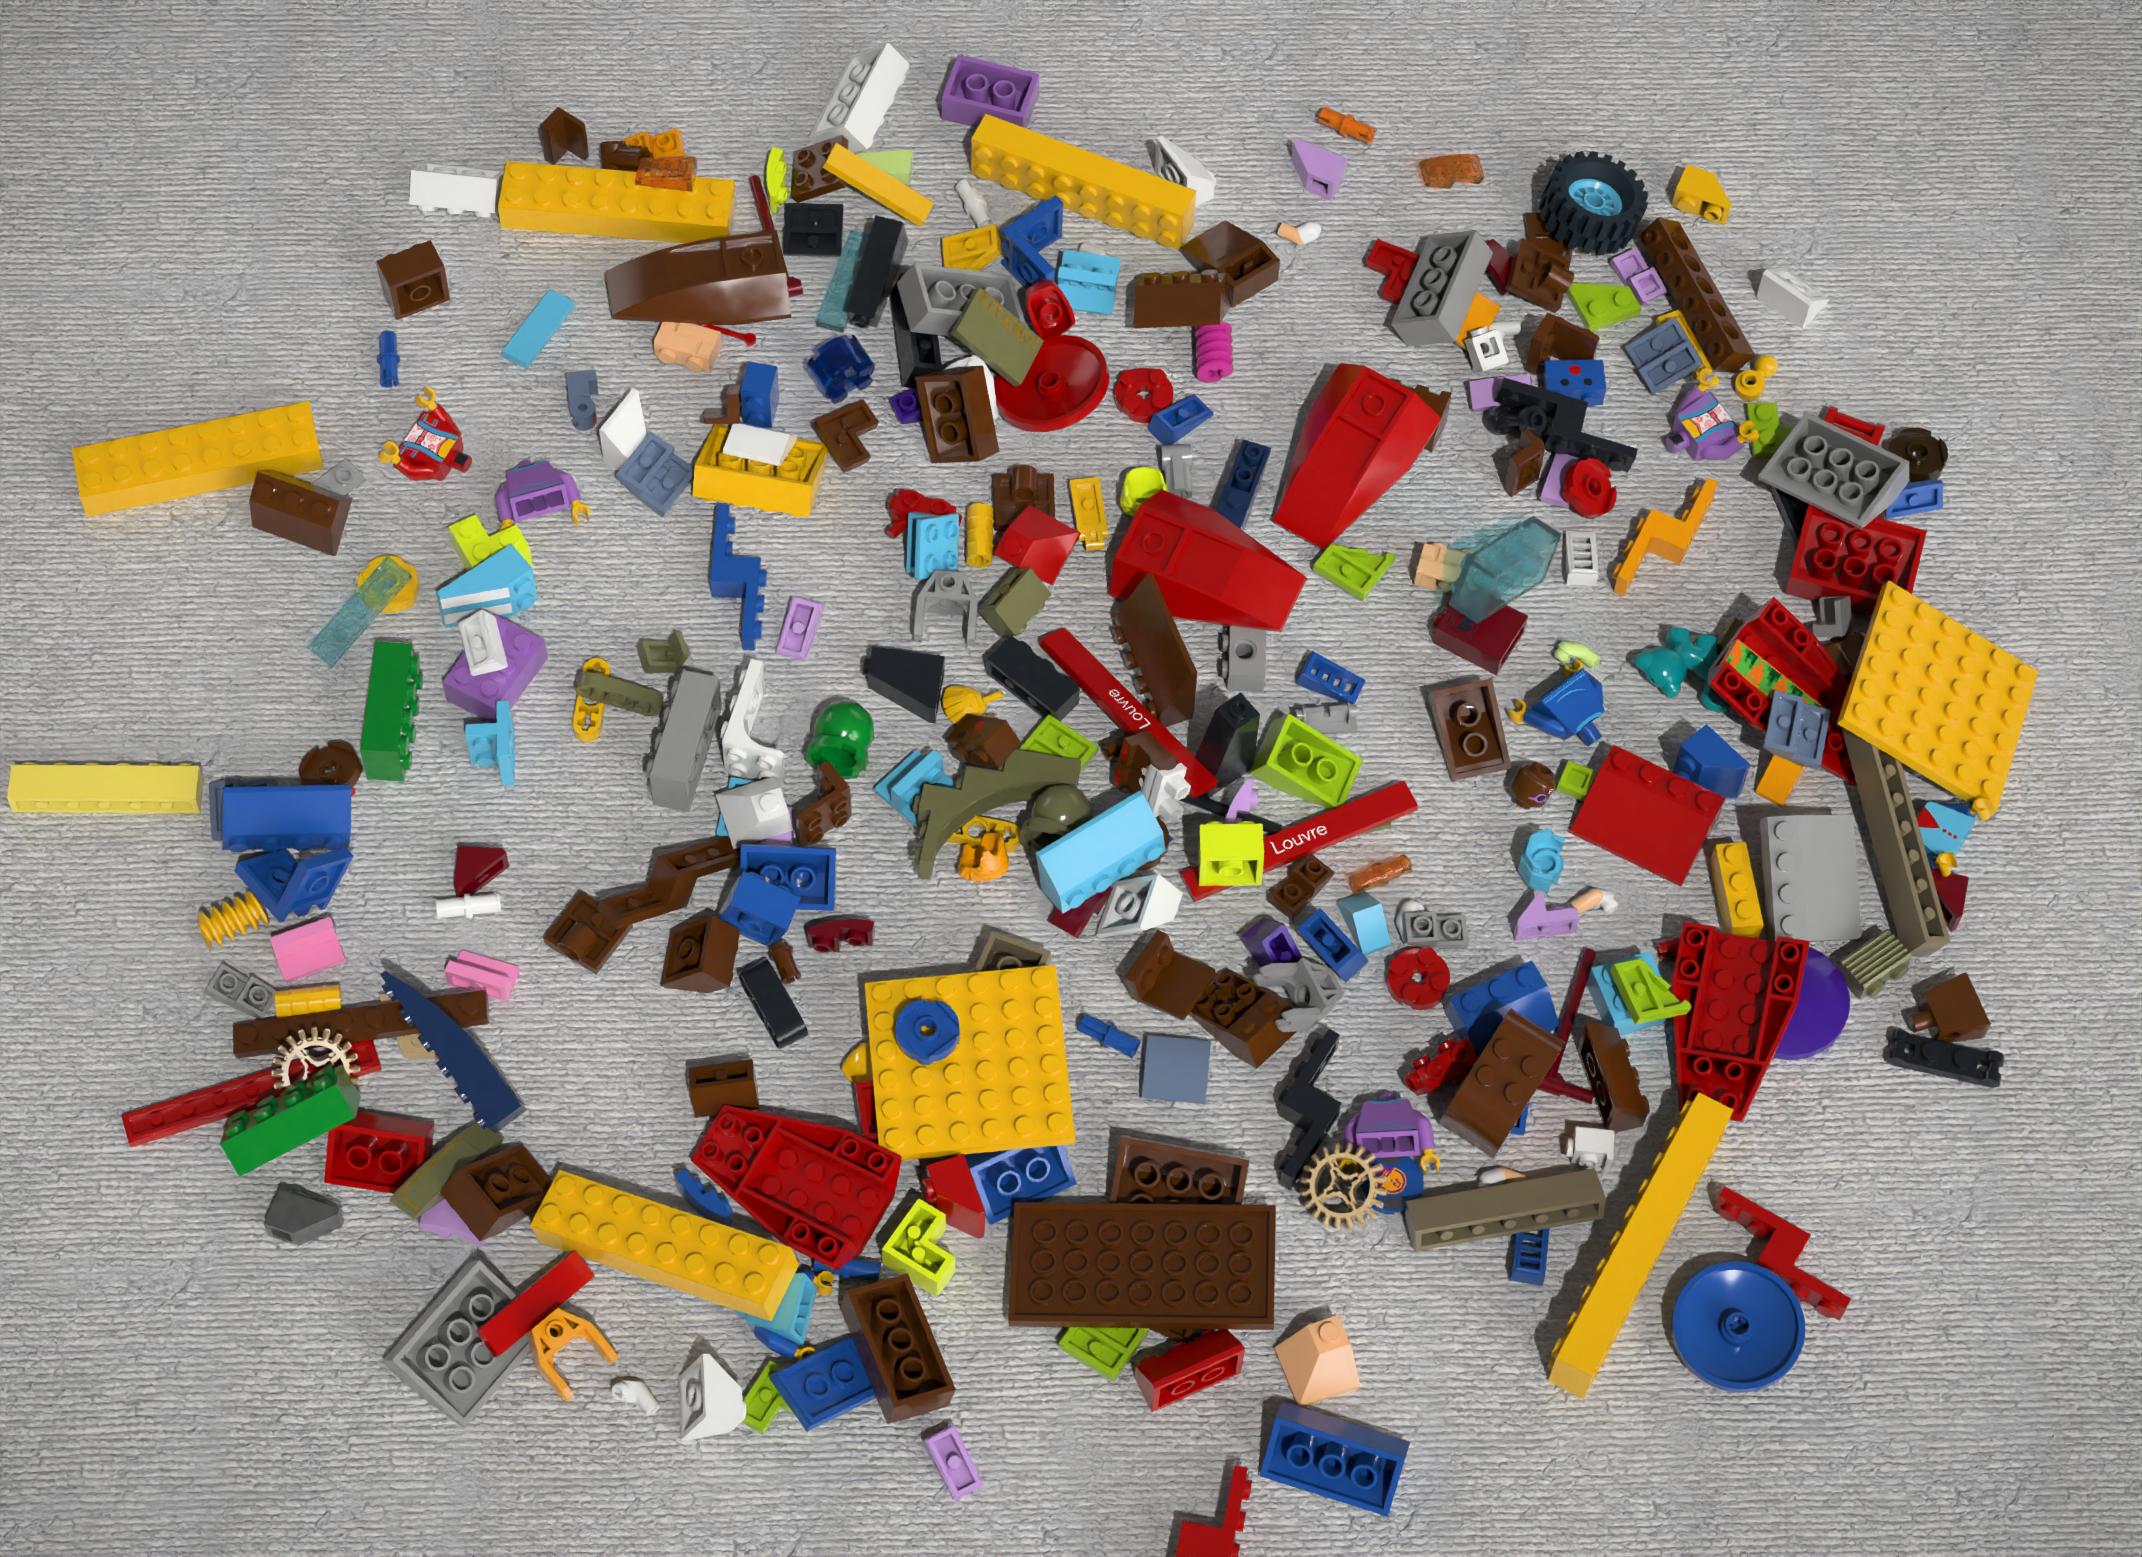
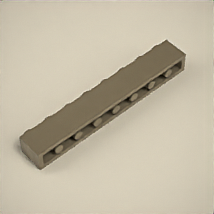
[1842,728,1951,956]

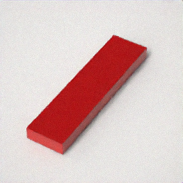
[475,1250,595,1358]

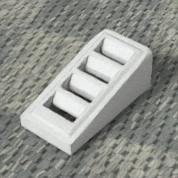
[1565,531,1598,586]

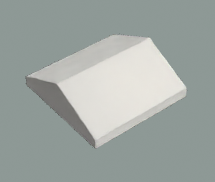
[723,422,798,466]

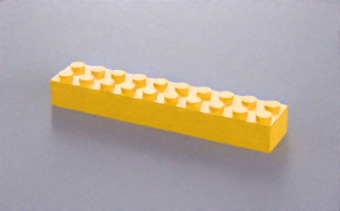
[1547,1092,1733,1400]

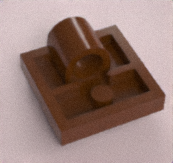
[791,135,849,203]
[1506,238,1574,313]
[994,465,1055,531]
[544,891,633,975]

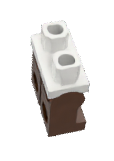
[1112,730,1191,823]

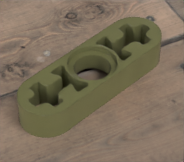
[575,672,664,716]

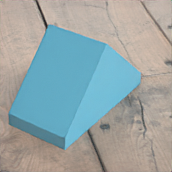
[1337,891,1391,956]

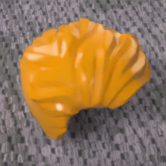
[958,833,1009,883]

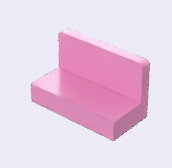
[270,917,345,983]
[445,950,520,1002]

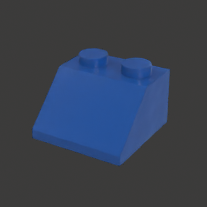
[1672,724,1751,798]
[717,871,801,948]

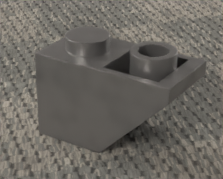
[264,1189,344,1246]

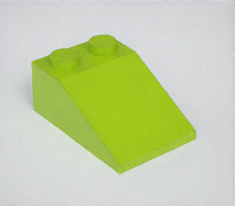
[1249,713,1363,810]

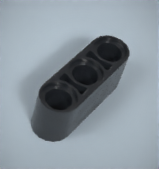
[738,959,808,1049]

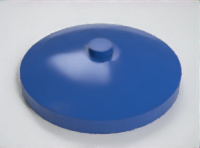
[1671,1261,1805,1393]

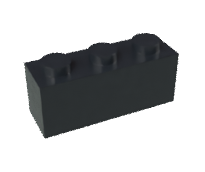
[987,635,1080,722]

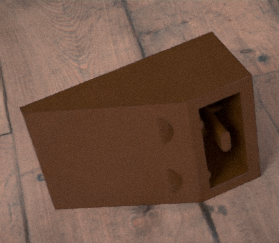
[1180,221,1280,308]
[1188,968,1297,1069]

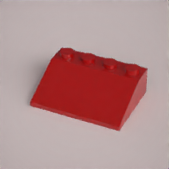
[1785,504,1927,616]
[1569,745,1726,887]

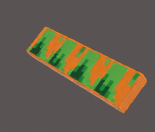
[1720,639,1825,708]

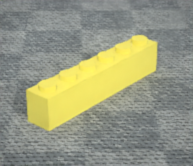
[7,762,204,814]

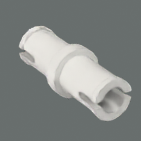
[955,179,996,228]
[436,892,501,919]

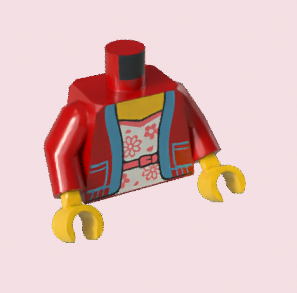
[378,387,472,481]

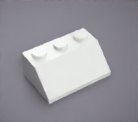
[409,162,504,217]

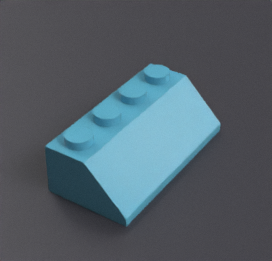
[1036,790,1165,914]

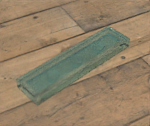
[816,230,869,333]
[307,556,412,668]

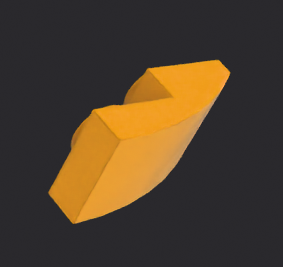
[621,128,685,164]
[1453,292,1501,352]

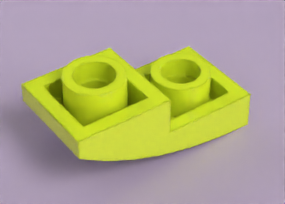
[767,147,789,214]

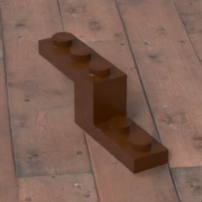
[597,836,741,929]

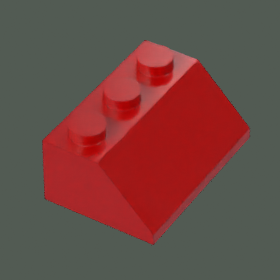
[324,1112,435,1194]
[1135,1329,1245,1412]

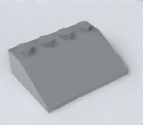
[1758,412,1909,529]
[1759,814,1862,942]
[382,1260,539,1428]

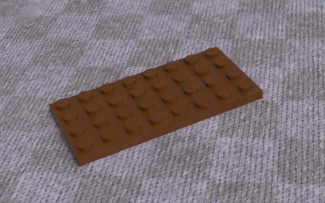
[1008,1202,1276,1330]

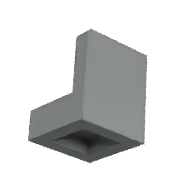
[1813,596,1852,637]

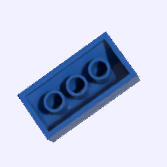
[220,785,351,852]
[1259,1401,1410,1517]

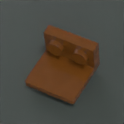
[1525,312,1600,375]
[795,761,852,847]
[1123,930,1216,1020]

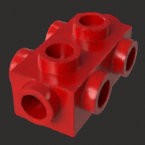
[886,489,962,539]
[1404,1037,1478,1096]

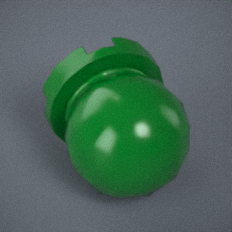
[806,700,874,779]

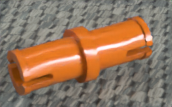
[1318,106,1376,145]

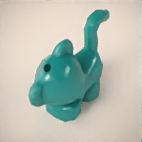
[1634,627,1729,713]

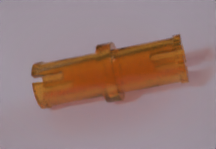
[1348,854,1412,895]

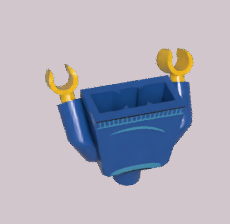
[1508,660,1605,747]

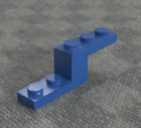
[710,504,767,651]

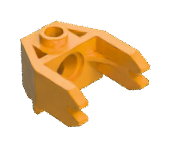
[527,1308,619,1402]

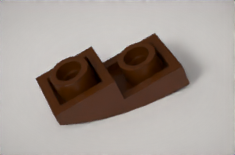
[1267,854,1335,920]

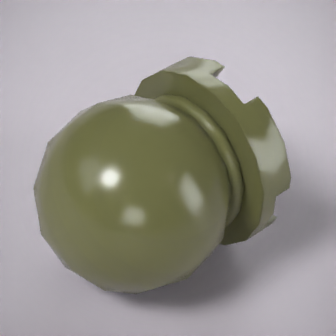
[1019,785,1093,851]

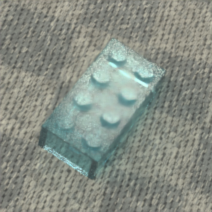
[1449,516,1562,624]

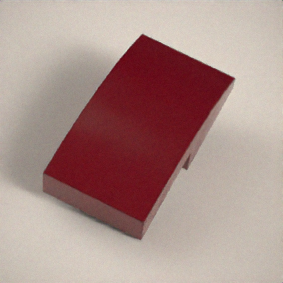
[1484,239,1513,296]
[1049,886,1113,939]
[807,919,875,953]

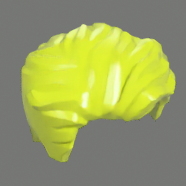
[1119,467,1168,517]

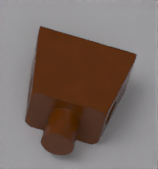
[1907,972,1991,1043]

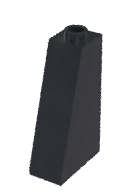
[846,215,908,329]
[1195,692,1260,798]

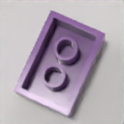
[942,54,1039,129]
[443,613,548,723]

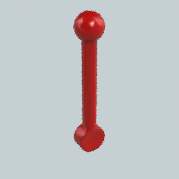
[698,324,756,346]

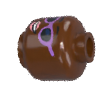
[1510,762,1556,809]

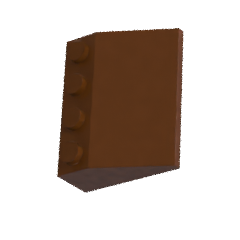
[1112,573,1197,727]
[1109,1134,1250,1205]

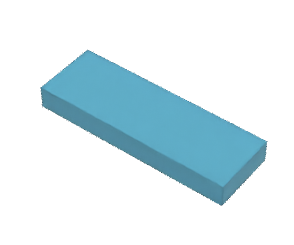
[502,289,575,369]

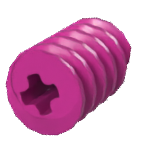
[1195,321,1234,383]

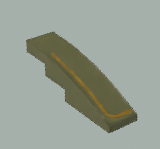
[390,1121,504,1220]

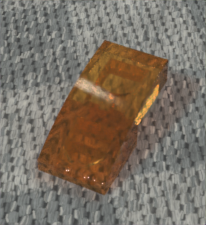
[1419,154,1485,189]

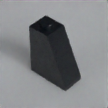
[863,646,945,724]

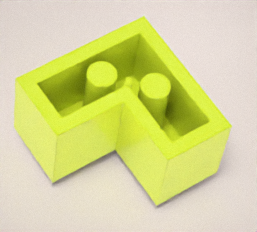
[449,514,533,572]
[882,1198,955,1297]

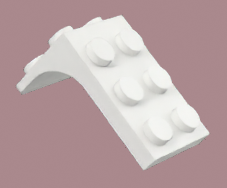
[720,659,786,785]

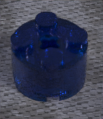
[807,335,875,404]

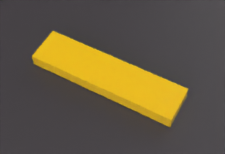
[822,143,934,227]

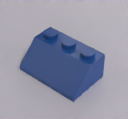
[740,844,837,911]
[1445,960,1559,1058]
[964,1145,1077,1225]

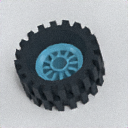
[1539,151,1648,255]

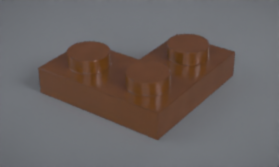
[813,399,879,473]

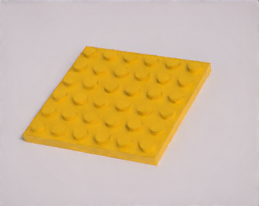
[1837,580,2039,815]
[865,965,1075,1160]

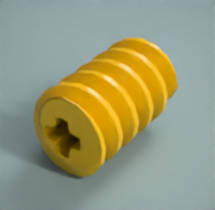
[197,891,269,951]

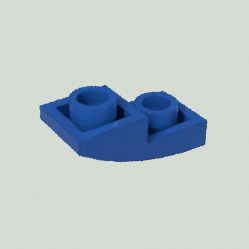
[675,1169,733,1227]

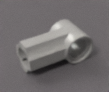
[1160,444,1192,499]

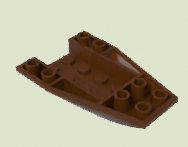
[605,229,791,326]

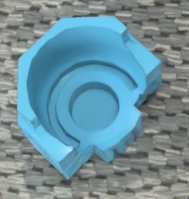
[1518,828,1565,893]

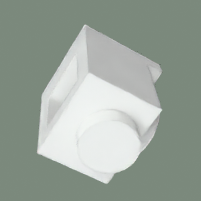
[1465,326,1509,373]
[1565,1127,1615,1173]

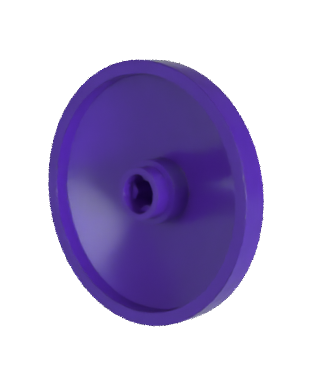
[1773,947,1850,1060]

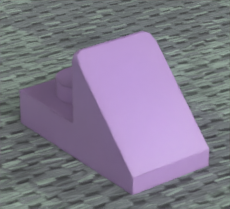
[1514,891,1580,941]

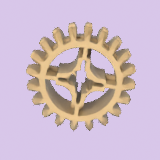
[271,1027,360,1096]
[1300,1142,1388,1230]

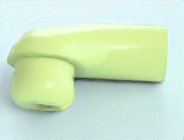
[1554,641,1601,669]

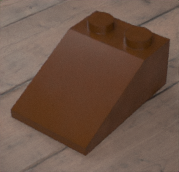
[1427,678,1512,781]
[440,1143,553,1241]

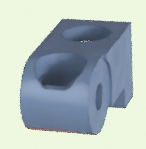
[566,370,599,431]

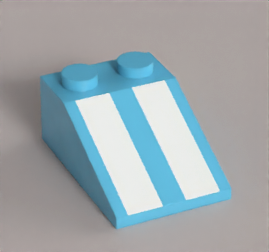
[436,544,538,628]

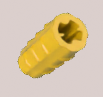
[966,503,994,568]
[275,985,342,1018]

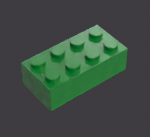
[360,642,423,781]
[220,1065,361,1177]

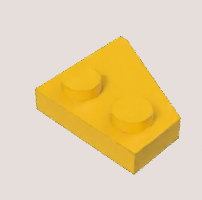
[942,224,1002,271]

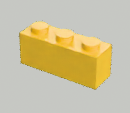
[1710,842,1764,939]

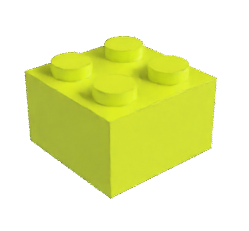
[1198,821,1264,886]

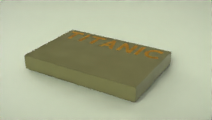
[951,287,1044,387]

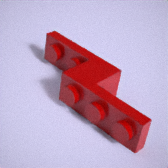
[1713,1186,1852,1321]
[1176,1465,1252,1557]

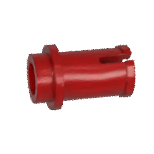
[1656,937,1680,962]

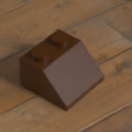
[660,915,740,993]

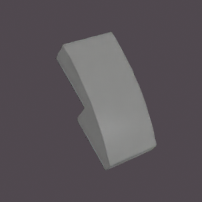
[1404,912,1468,949]
[204,964,277,1020]

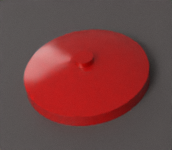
[994,335,1110,432]

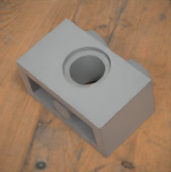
[1222,626,1266,692]

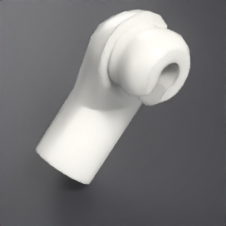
[1488,320,1521,340]
[1395,900,1424,946]
[611,1380,660,1416]

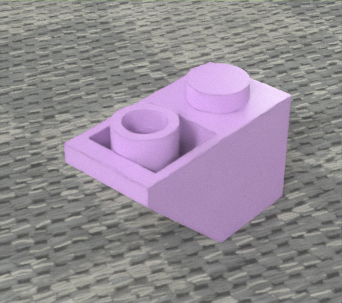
[1291,138,1347,200]

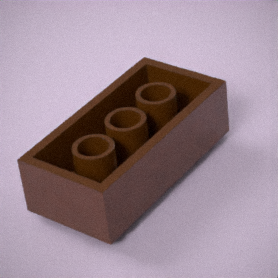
[840,1273,956,1424]

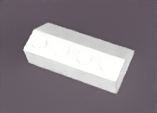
[808,42,910,153]

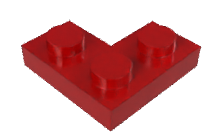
[1366,239,1421,305]

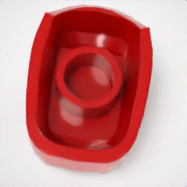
[1026,279,1076,338]

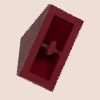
[453,846,509,898]
[1930,868,1969,932]

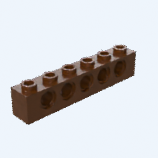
[1639,217,1755,373]

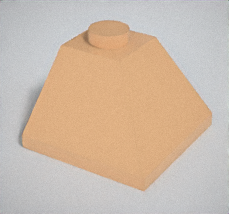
[1274,1315,1360,1407]

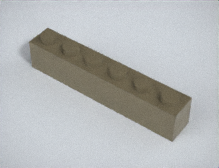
[1405,1168,1606,1252]

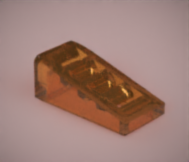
[635,156,697,192]

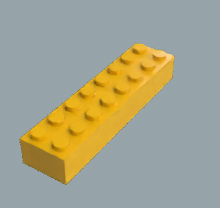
[971,114,1197,250]
[498,161,736,243]
[71,401,324,517]
[530,1170,799,1322]

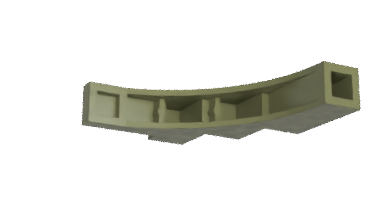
[913,749,1081,880]

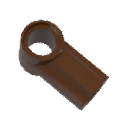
[600,141,653,172]

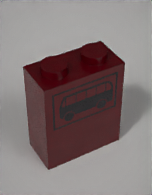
[1432,583,1528,676]

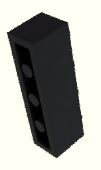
[890,272,942,388]

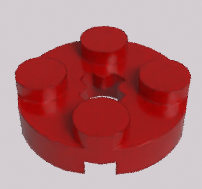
[1115,368,1174,423]
[1562,458,1617,519]
[1386,947,1450,1010]

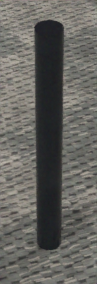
[1179,795,1282,835]

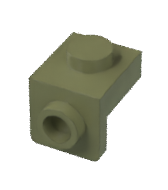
[637,632,689,673]

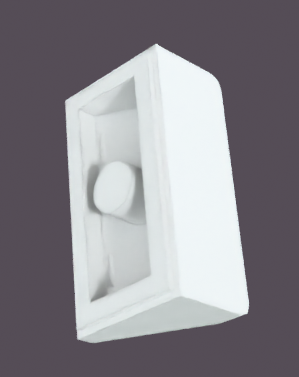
[458,610,508,676]

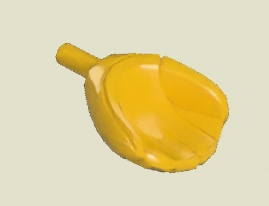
[942,685,1004,725]
[841,1039,873,1084]

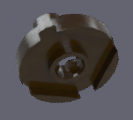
[1888,428,1948,481]

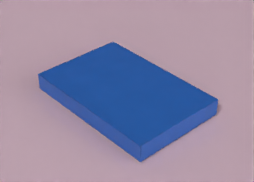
[770,1336,876,1432]

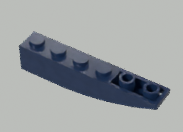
[1216,439,1271,531]
[380,971,527,1133]

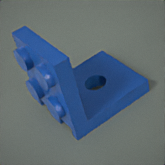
[1001,195,1063,290]
[234,847,354,923]

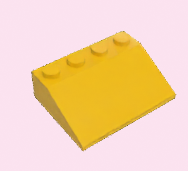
[692,424,829,517]

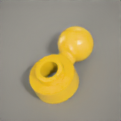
[1735,354,1778,401]

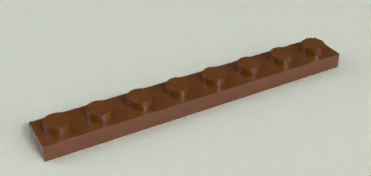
[233,990,490,1059]

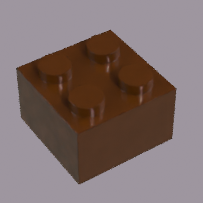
[376,240,450,321]

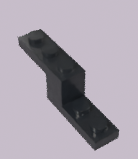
[1494,377,1638,472]
[1277,1029,1341,1191]

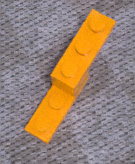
[1612,478,1719,596]

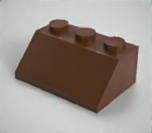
[1134,270,1230,328]
[915,365,1000,463]
[249,470,352,556]
[1577,1022,1650,1133]

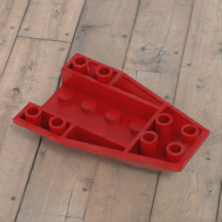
[1273,363,1442,551]
[1109,489,1307,632]
[1708,597,1857,786]
[1672,922,1810,1123]
[691,1105,902,1271]

